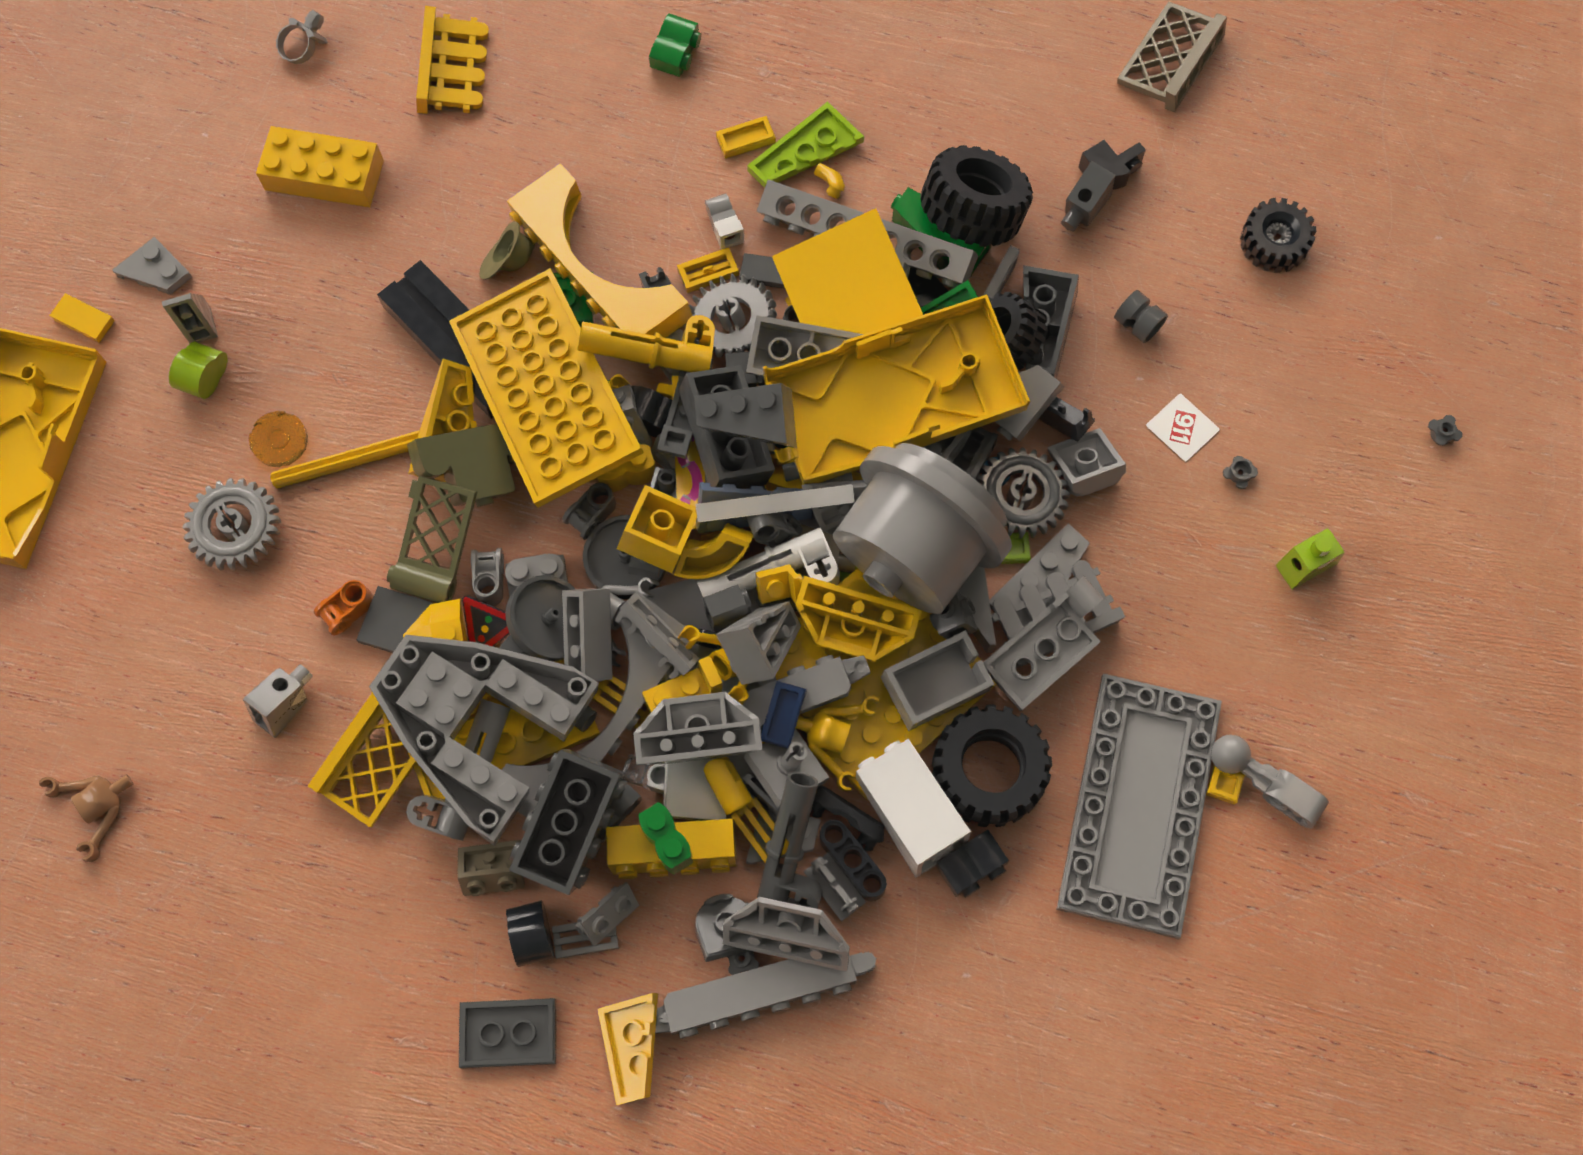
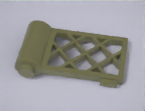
[387,476,477,603]

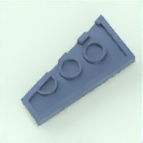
[696,482,813,533]

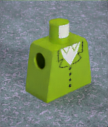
[1275,528,1345,589]

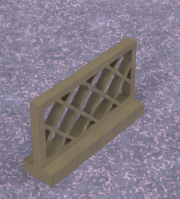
[1117,1,1227,112]

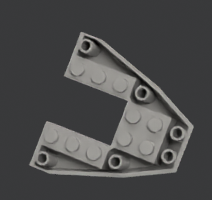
[369,635,599,846]

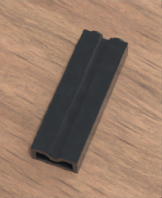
[377,260,494,419]

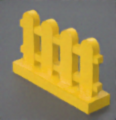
[416,6,489,114]

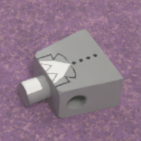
[243,665,313,738]

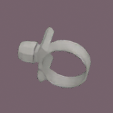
[276,10,328,64]

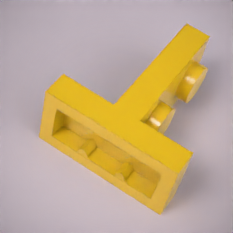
[642,655,723,713]

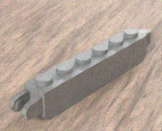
[743,655,870,729]
[655,951,877,1039]

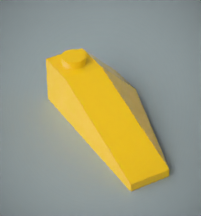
[408,359,477,482]

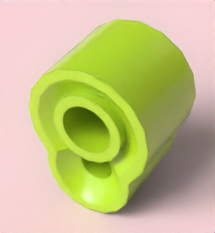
[169,341,228,399]

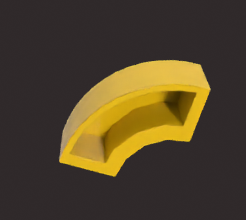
[674,523,754,579]

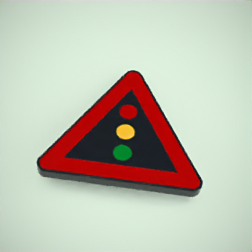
[462,595,510,647]

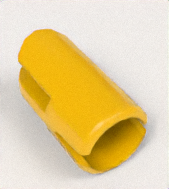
[703,757,753,815]

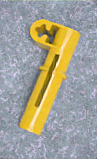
[577,315,715,373]

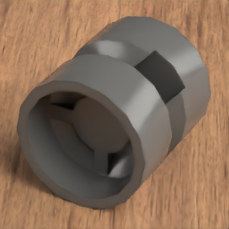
[1114,290,1168,343]

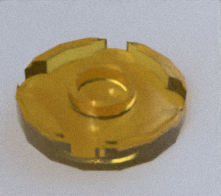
[248,411,308,467]

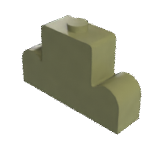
[407,424,515,507]

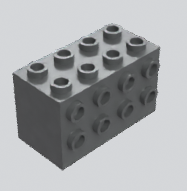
[509,749,628,895]

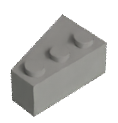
[716,602,801,685]

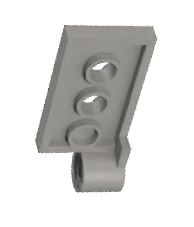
[983,576,1104,711]

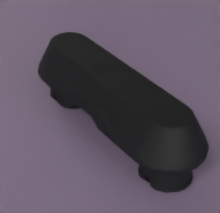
[811,785,885,851]

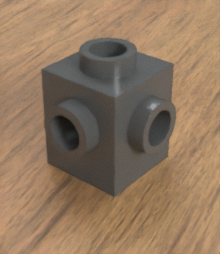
[930,592,978,639]

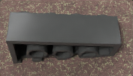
[1023,265,1079,379]

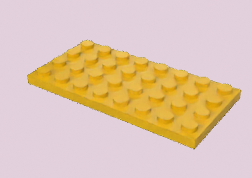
[449,268,644,508]

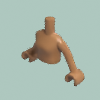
[39,774,134,862]

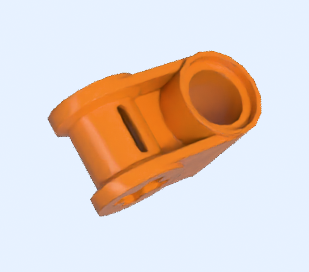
[314,580,374,636]

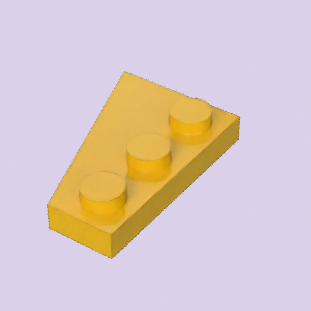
[598,993,658,1105]

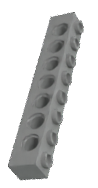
[757,180,978,288]

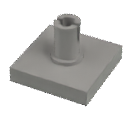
[743,730,829,808]

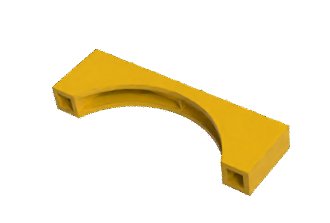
[507,164,693,338]

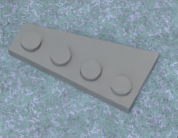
[989,523,1090,627]

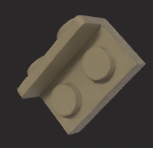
[458,840,525,896]

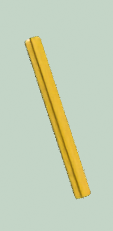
[270,430,420,489]

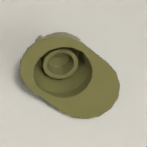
[479,221,535,280]

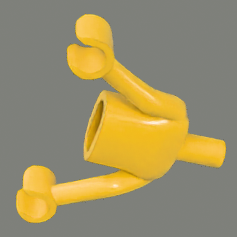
[677,625,749,705]
[796,696,880,791]

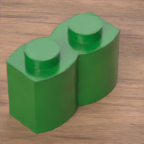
[649,13,702,77]
[639,802,693,875]

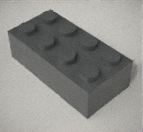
[679,365,775,489]

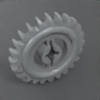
[689,274,777,358]
[182,478,281,571]

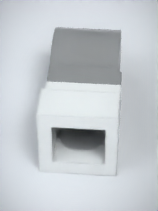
[705,193,744,250]

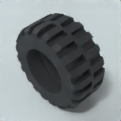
[920,145,1033,247]
[932,705,1052,827]

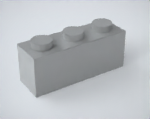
[562,588,612,681]

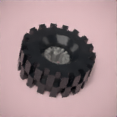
[1240,198,1316,273]

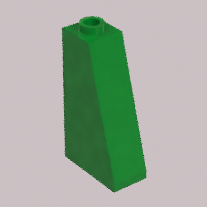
[891,187,991,277]

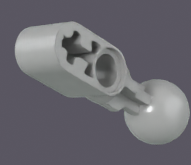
[1211,735,1329,829]

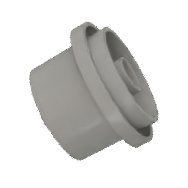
[833,443,1012,614]

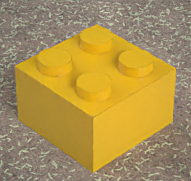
[617,485,697,573]

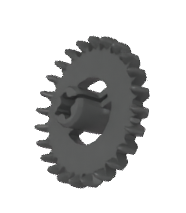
[976,447,1070,539]

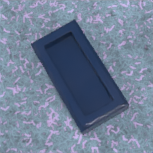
[761,681,807,749]

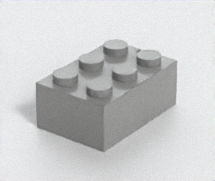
[881,630,995,731]

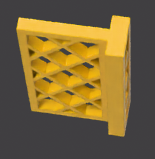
[308,692,417,828]

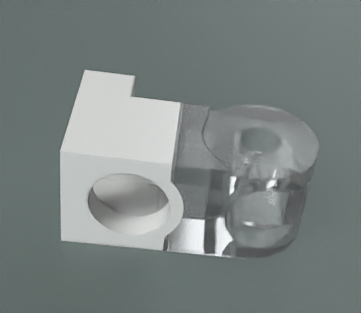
[622,754,666,796]

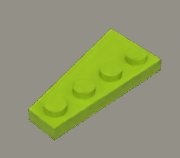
[747,101,864,188]

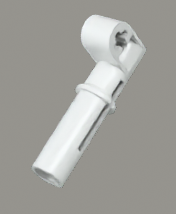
[697,527,840,597]

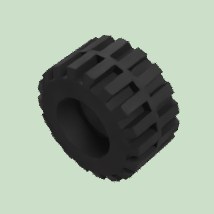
[989,292,1047,370]

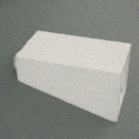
[856,739,971,878]

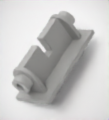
[804,853,866,922]
[575,882,639,946]

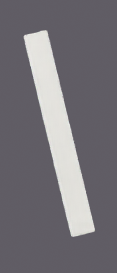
[696,484,855,522]

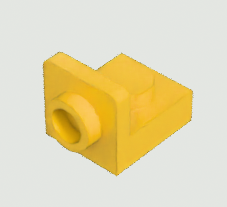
[755,564,803,604]

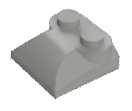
[1048,428,1126,496]
[505,553,568,597]

